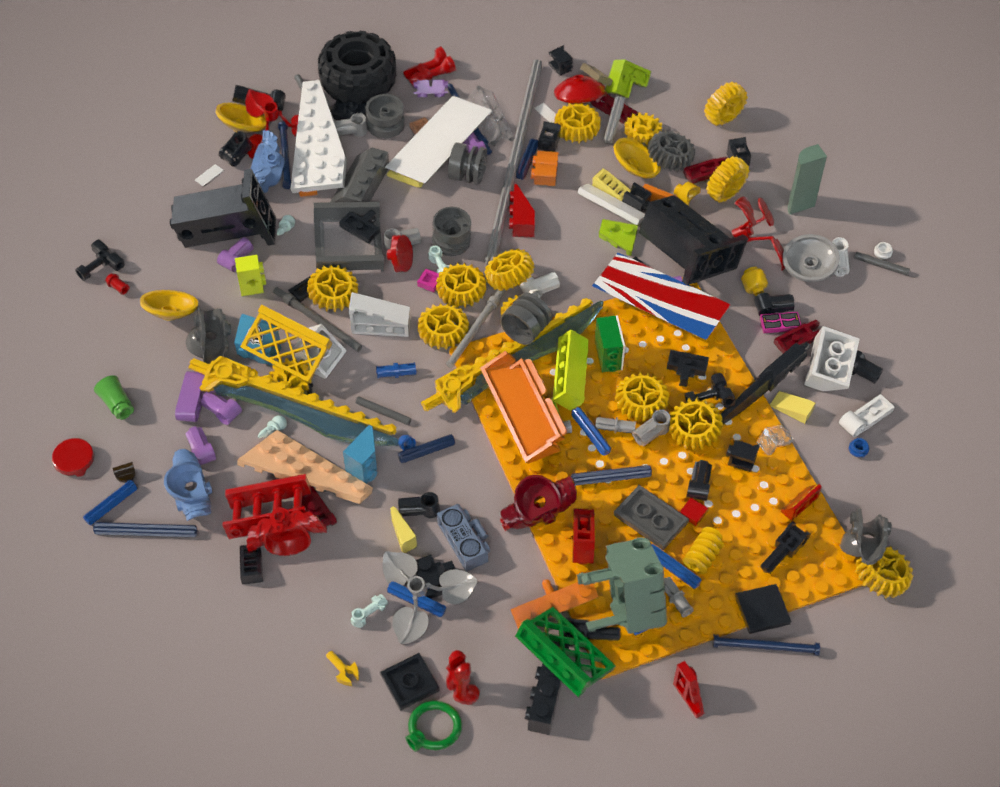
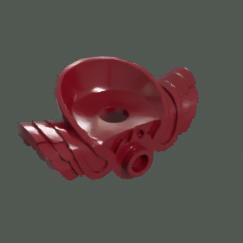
[500,474,577,529]

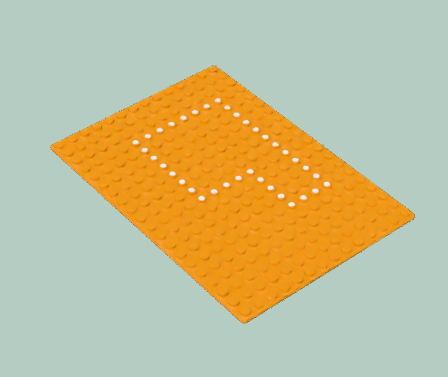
[449,277,863,679]

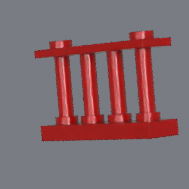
[222,474,311,539]

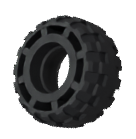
[318,30,397,105]

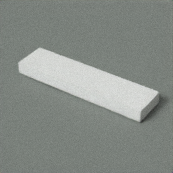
[578,184,645,225]

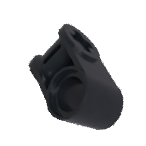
[219,131,252,167]

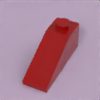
[572,508,595,565]

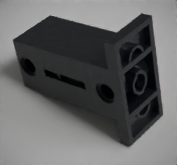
[170,169,276,248]
[639,195,749,285]

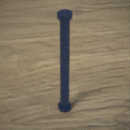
[278,121,291,189]
[713,634,820,656]

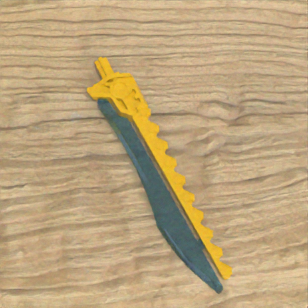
[421,298,603,413]
[188,356,398,446]

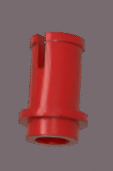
[105,273,130,295]

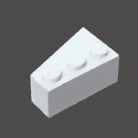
[349,292,411,337]

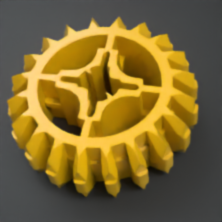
[704,82,748,126]
[554,103,601,143]
[706,156,750,203]
[484,248,535,291]
[436,262,486,309]
[307,264,358,313]
[417,302,469,350]
[615,372,669,422]
[669,397,723,451]
[855,545,914,599]

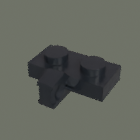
[339,210,380,244]
[667,350,709,387]
[416,554,455,599]

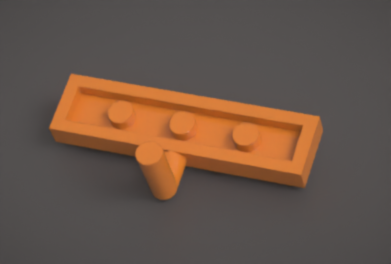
[510,579,599,629]

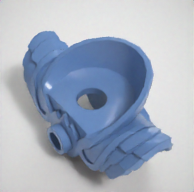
[251,130,285,193]
[164,449,213,521]

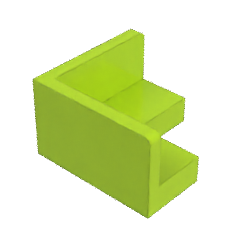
[605,59,651,98]

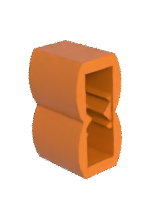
[531,151,559,186]

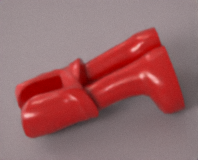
[403,46,456,86]
[446,650,480,705]

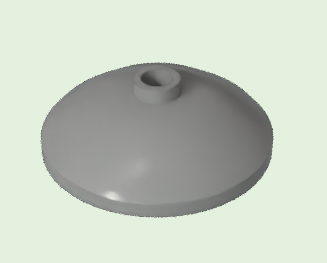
[783,234,840,282]

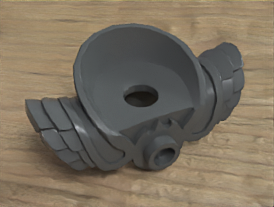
[185,307,231,364]
[840,508,892,565]

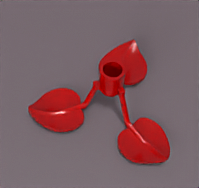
[245,89,299,159]
[732,196,785,271]

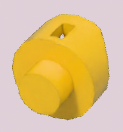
[673,181,701,206]

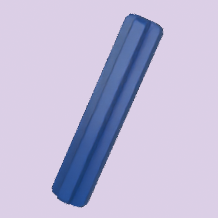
[572,407,611,456]
[83,480,137,525]
[652,544,701,589]
[387,581,446,617]

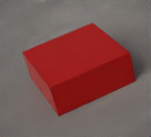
[679,498,708,526]

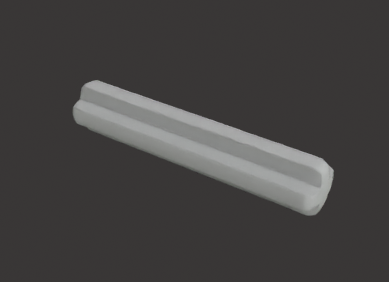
[604,96,625,144]

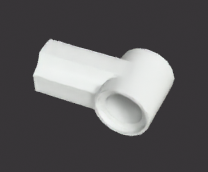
[832,237,850,277]
[520,272,560,298]

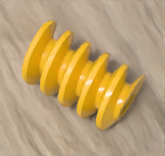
[682,527,724,574]

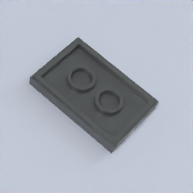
[614,485,689,550]

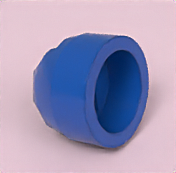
[398,435,416,451]

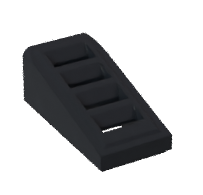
[240,545,263,585]

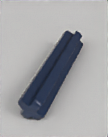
[516,138,538,180]
[398,434,455,464]

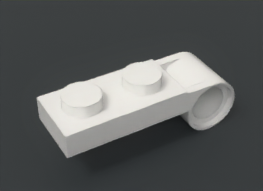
[839,394,894,437]

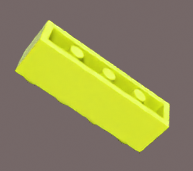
[553,330,589,411]

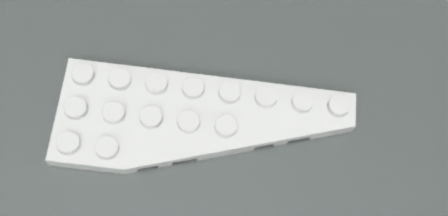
[290,80,347,193]

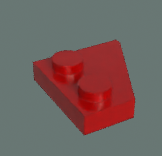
[673,661,704,719]

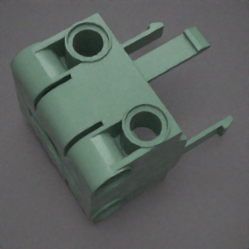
[577,537,667,634]

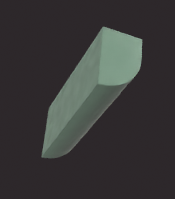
[787,144,827,215]

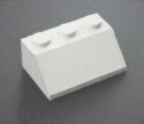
[804,326,860,391]

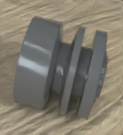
[448,142,487,184]
[432,206,472,256]
[500,292,552,345]

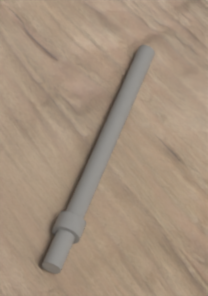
[446,289,505,368]

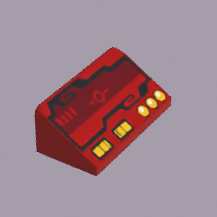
[781,484,822,521]

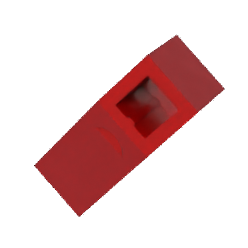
[509,184,535,237]

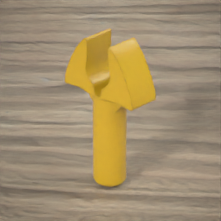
[326,651,359,686]

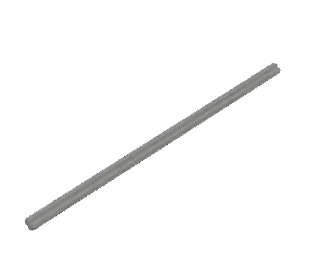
[485,59,542,265]

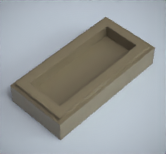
[580,63,612,86]

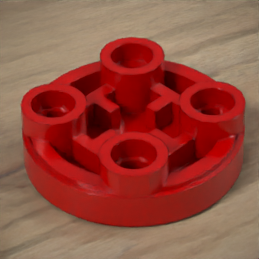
[387,235,413,272]
[52,438,94,477]

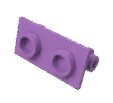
[414,79,448,97]

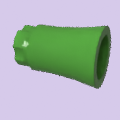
[94,375,134,420]

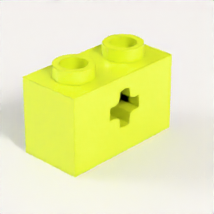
[235,255,266,296]

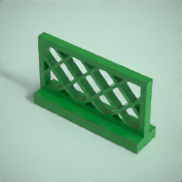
[515,607,616,697]

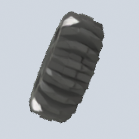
[648,130,695,172]

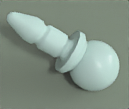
[277,215,295,235]
[258,415,287,438]

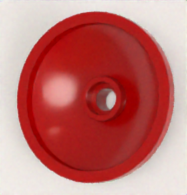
[554,74,605,103]

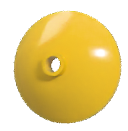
[215,103,266,133]
[614,138,661,179]
[140,290,198,321]

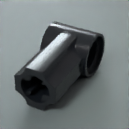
[754,293,795,316]
[852,350,883,384]
[686,460,712,502]
[398,492,440,518]

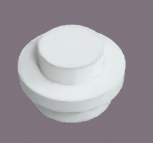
[874,242,893,259]

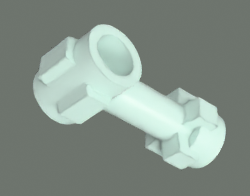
[428,246,450,273]
[351,594,388,628]

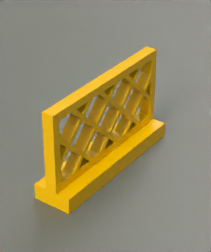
[240,304,333,383]

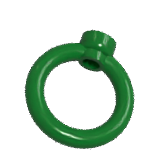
[405,701,462,752]

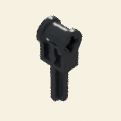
[761,521,811,574]
[563,618,621,645]

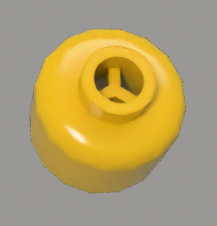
[741,267,768,296]

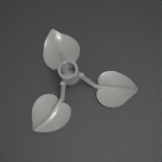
[382,551,478,645]

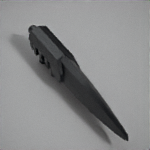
[721,342,810,424]

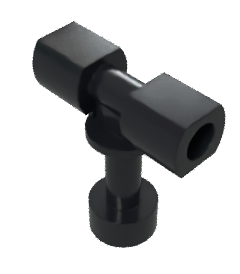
[75,239,125,281]
[685,373,736,408]

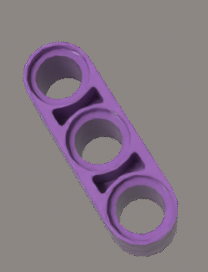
[175,371,205,422]

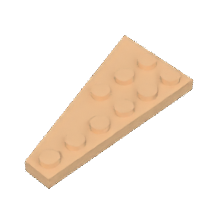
[237,430,373,504]

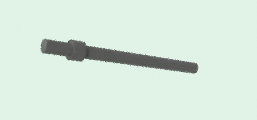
[273,287,362,352]

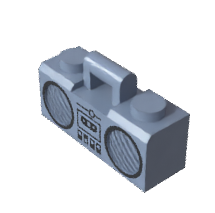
[437,504,490,572]

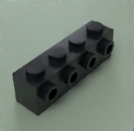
[525,640,570,736]

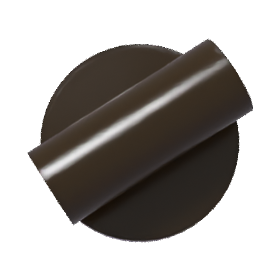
[112,462,136,483]

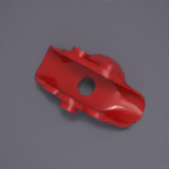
[246,507,327,556]

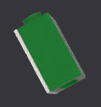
[595,315,625,372]

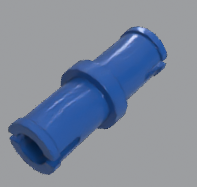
[376,362,416,379]

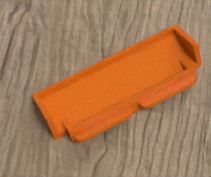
[480,351,567,464]

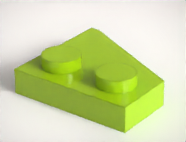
[599,219,638,256]

